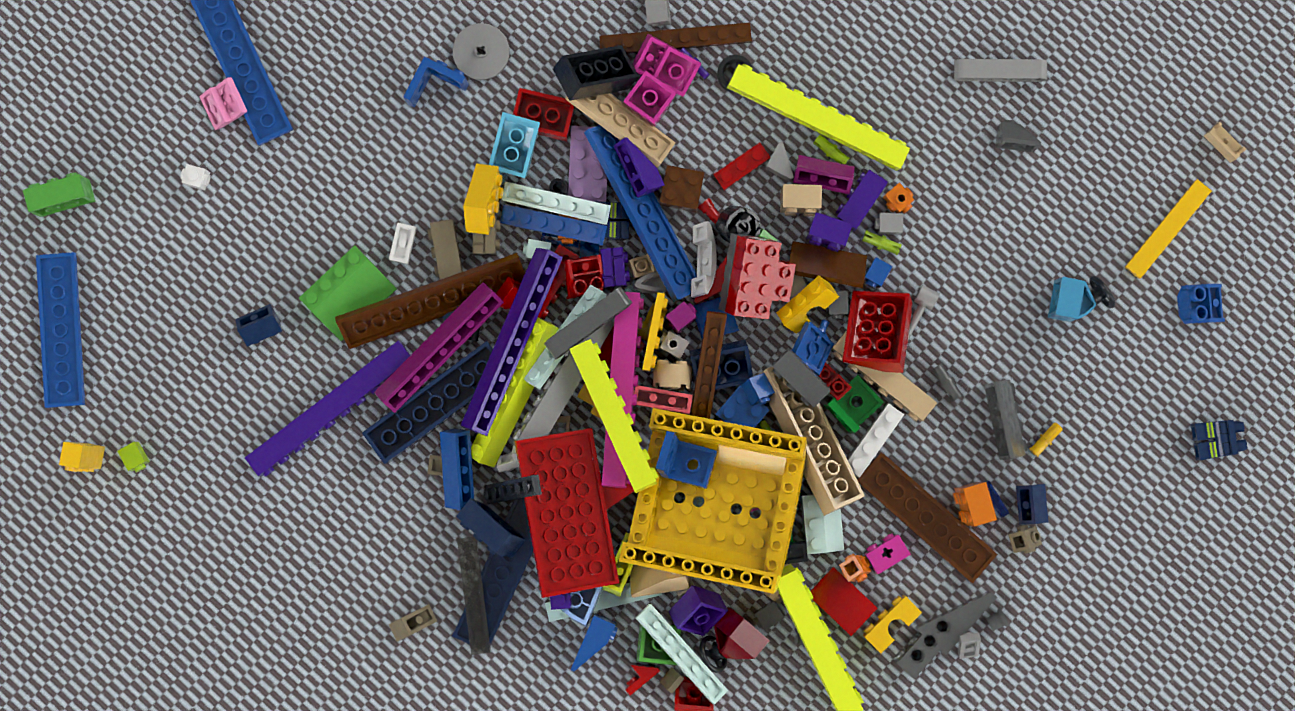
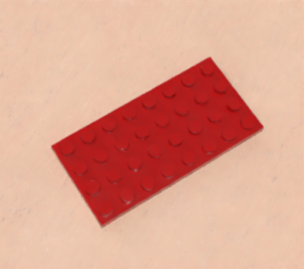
[514,428,619,598]

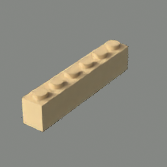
[832,331,937,422]

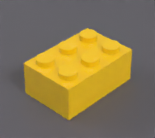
[463,163,503,235]

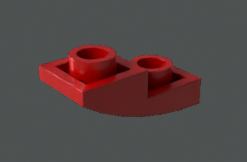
[817,362,852,401]

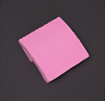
[199,77,247,130]

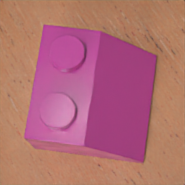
[623,71,677,127]

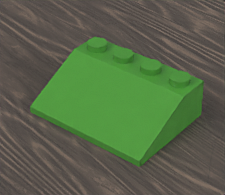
[299,245,397,341]

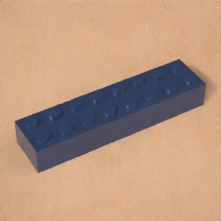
[362,341,493,464]

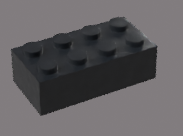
[552,45,639,101]

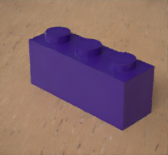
[835,169,888,232]

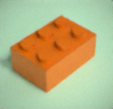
[953,482,997,527]

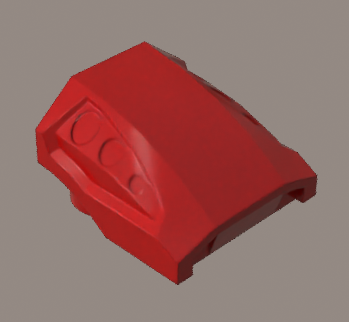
[564,254,604,299]

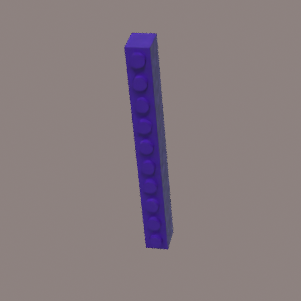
[460,248,563,436]
[245,340,411,477]

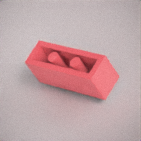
[634,385,693,415]

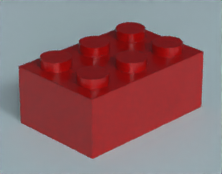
[513,88,576,142]

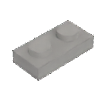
[958,632,981,659]

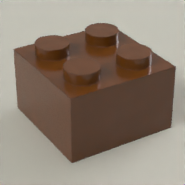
[659,165,705,213]

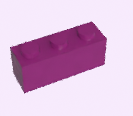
[793,155,855,194]
[665,301,697,335]

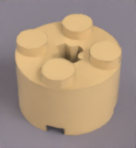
[652,360,692,391]

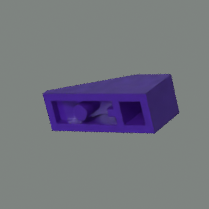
[614,137,664,197]

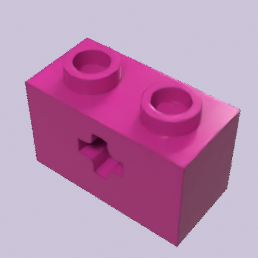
[864,533,911,574]

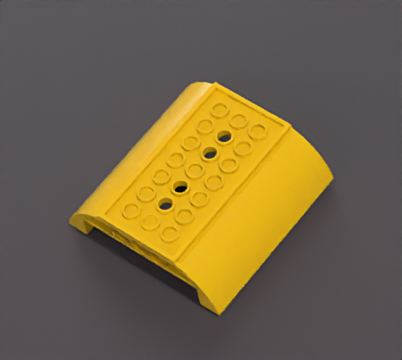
[619,408,807,594]

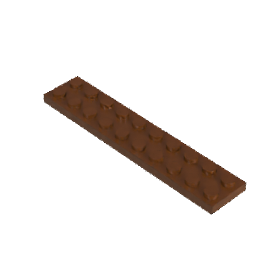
[335,253,525,349]

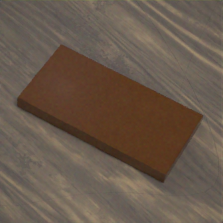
[789,241,867,288]

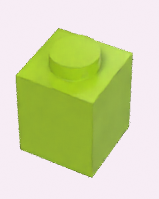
[117,441,150,473]

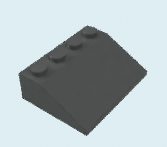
[984,380,1027,460]

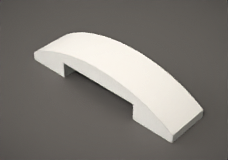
[691,221,717,298]

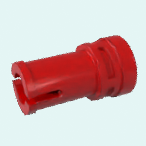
[698,198,720,224]

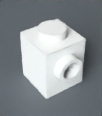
[181,164,210,191]
[659,331,689,358]

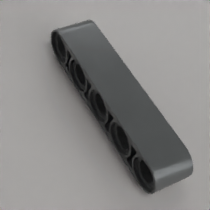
[544,287,632,360]

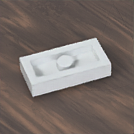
[389,223,417,264]

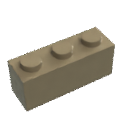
[427,219,463,280]

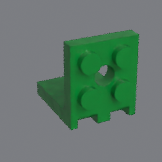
[824,375,884,434]

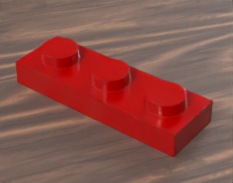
[713,142,771,191]

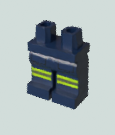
[587,201,629,241]
[1190,420,1248,460]

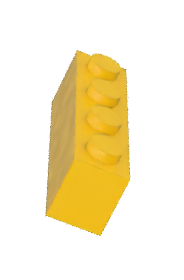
[59,442,105,472]

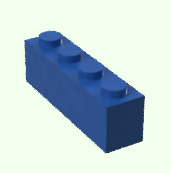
[440,428,474,510]

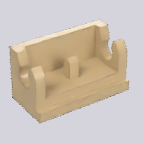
[1204,122,1246,163]

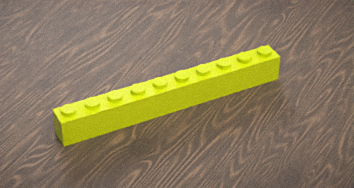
[727,64,910,171]

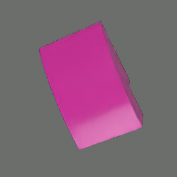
[632,34,702,97]

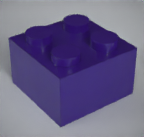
[806,212,853,252]
[668,585,728,636]

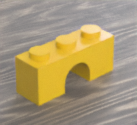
[776,276,839,334]
[862,595,922,653]

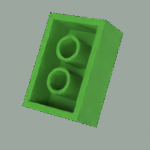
[23,172,96,217]

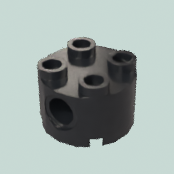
[715,205,761,243]

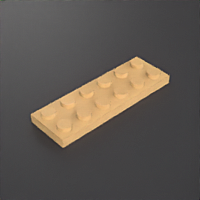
[565,93,676,168]

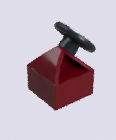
[699,606,770,673]

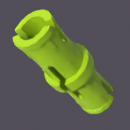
[813,134,850,164]
[862,230,902,255]

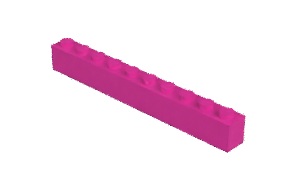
[602,292,644,488]

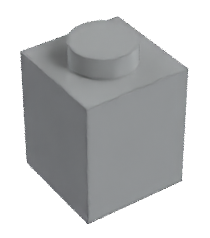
[874,213,903,235]

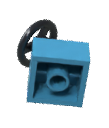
[1048,276,1115,322]

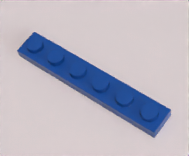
[500,204,607,245]

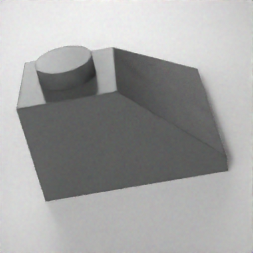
[996,120,1041,152]

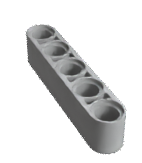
[954,59,1047,82]

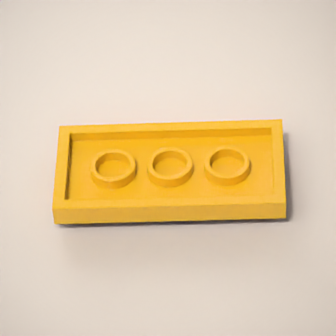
[642,292,668,372]

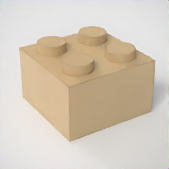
[780,184,822,217]

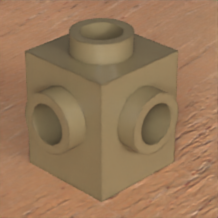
[1008,524,1042,554]

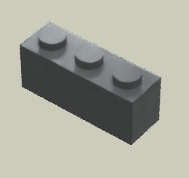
[772,348,831,407]

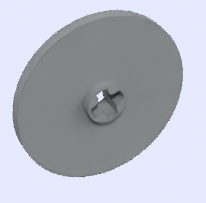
[453,23,510,80]

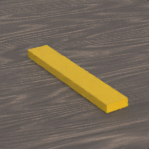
[1125,179,1212,279]

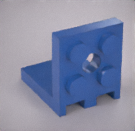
[403,56,469,108]
[655,431,717,489]

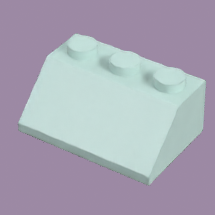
[801,495,844,554]

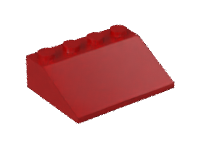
[842,291,913,373]

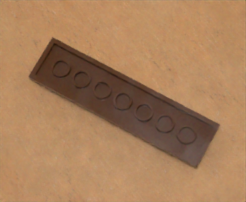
[857,452,998,584]

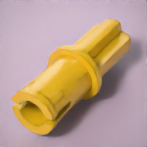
[1029,422,1063,457]

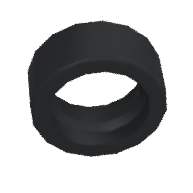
[717,54,753,93]

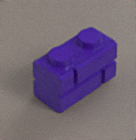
[600,247,630,289]

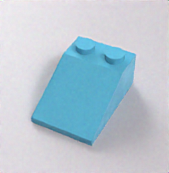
[489,112,540,178]

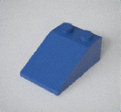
[571,613,618,672]

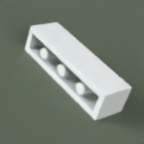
[847,403,904,478]

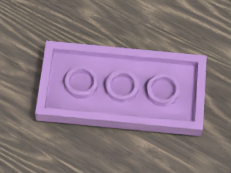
[568,126,607,202]

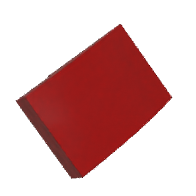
[811,567,878,636]

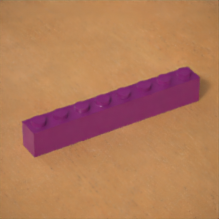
[374,283,504,413]

